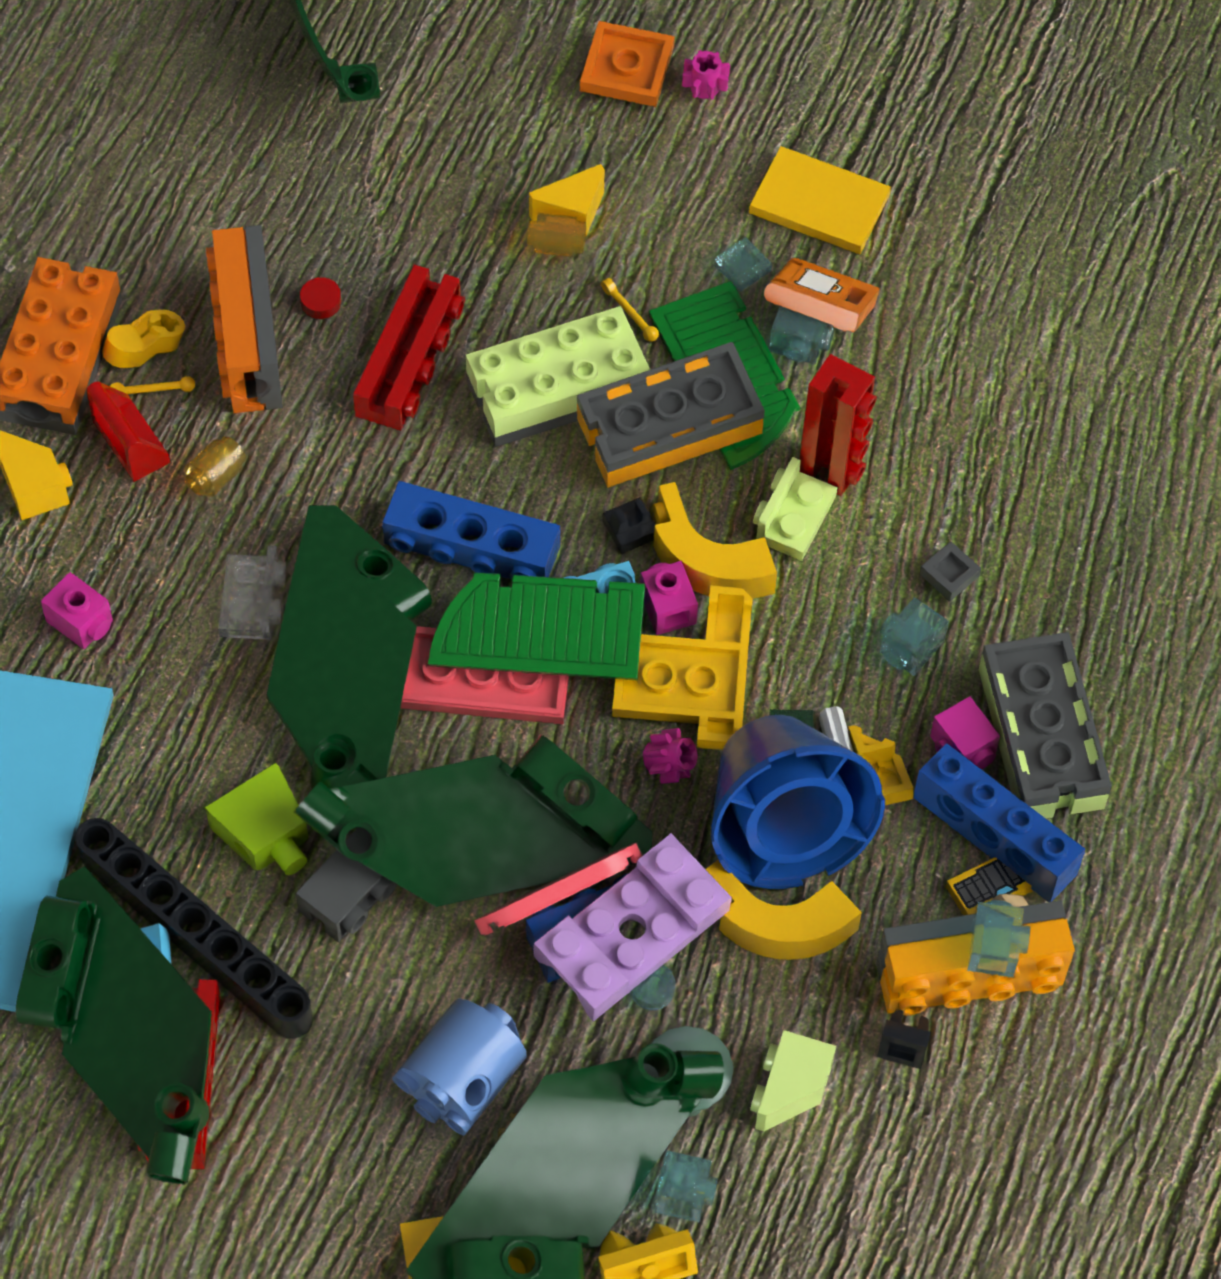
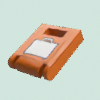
[764,258,880,333]

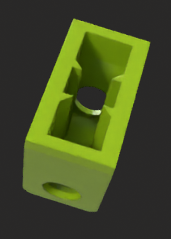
[205,763,309,875]

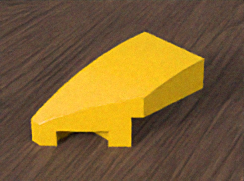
[848,725,914,805]

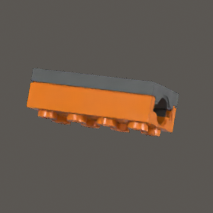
[206,225,283,414]
[0,257,122,435]

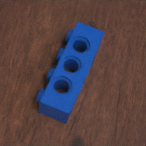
[382,481,560,580]
[913,743,1085,902]

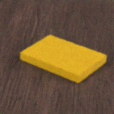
[749,146,891,255]

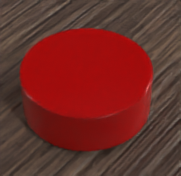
[300,277,341,319]

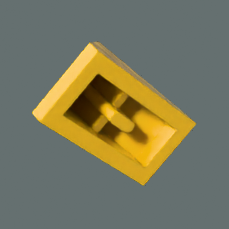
[529,164,605,237]

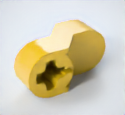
[102,310,186,368]

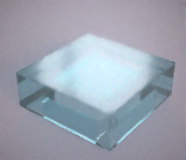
[714,237,772,292]

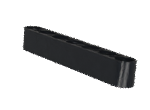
[75,818,313,1039]

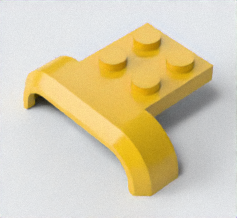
[612,585,753,750]

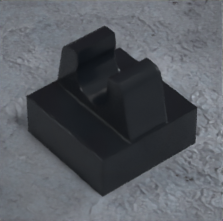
[602,497,656,554]
[877,1010,931,1069]

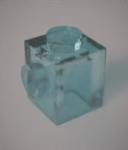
[769,306,835,365]
[880,597,949,676]
[967,900,1030,977]
[654,1150,718,1223]

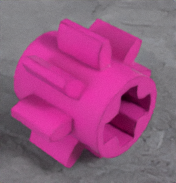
[682,50,730,100]
[643,728,698,784]

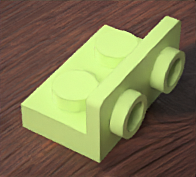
[753,457,838,561]

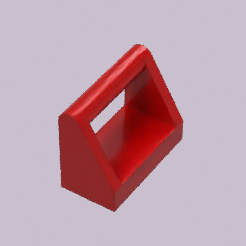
[86,381,170,482]

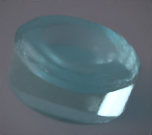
[630,965,675,1010]

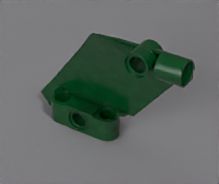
[290,0,380,103]
[266,505,432,789]
[294,734,652,907]
[16,866,212,1184]
[406,1043,724,1279]

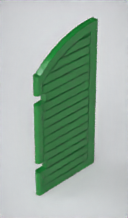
[648,281,801,470]
[428,572,645,680]

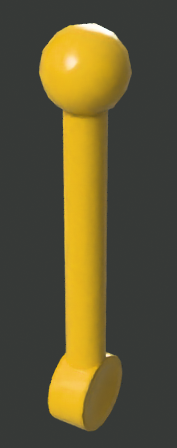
[601,278,659,342]
[110,376,196,394]

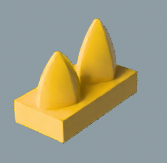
[598,1223,698,1279]

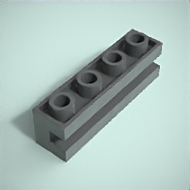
[296,768,417,942]

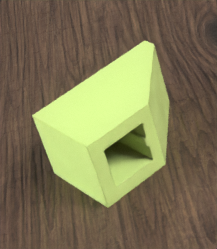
[750,1030,836,1131]

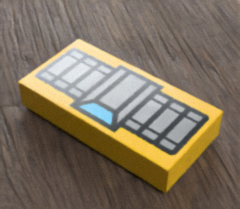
[946,857,1033,916]

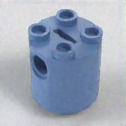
[392,998,526,1136]

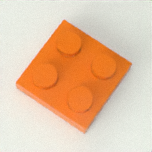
[580,21,675,107]

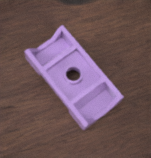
[533,833,732,1021]

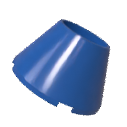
[711,715,885,889]

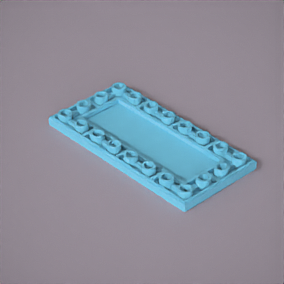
[0,670,114,1012]

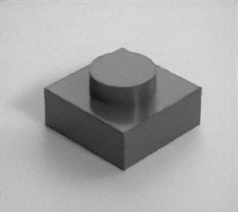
[920,541,981,601]

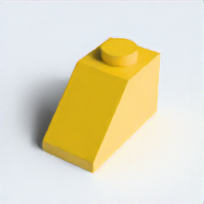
[0,430,73,520]

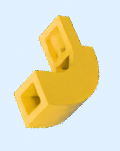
[653,482,777,599]
[706,860,862,960]

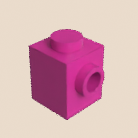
[640,561,698,636]
[41,572,113,650]
[930,696,1000,770]

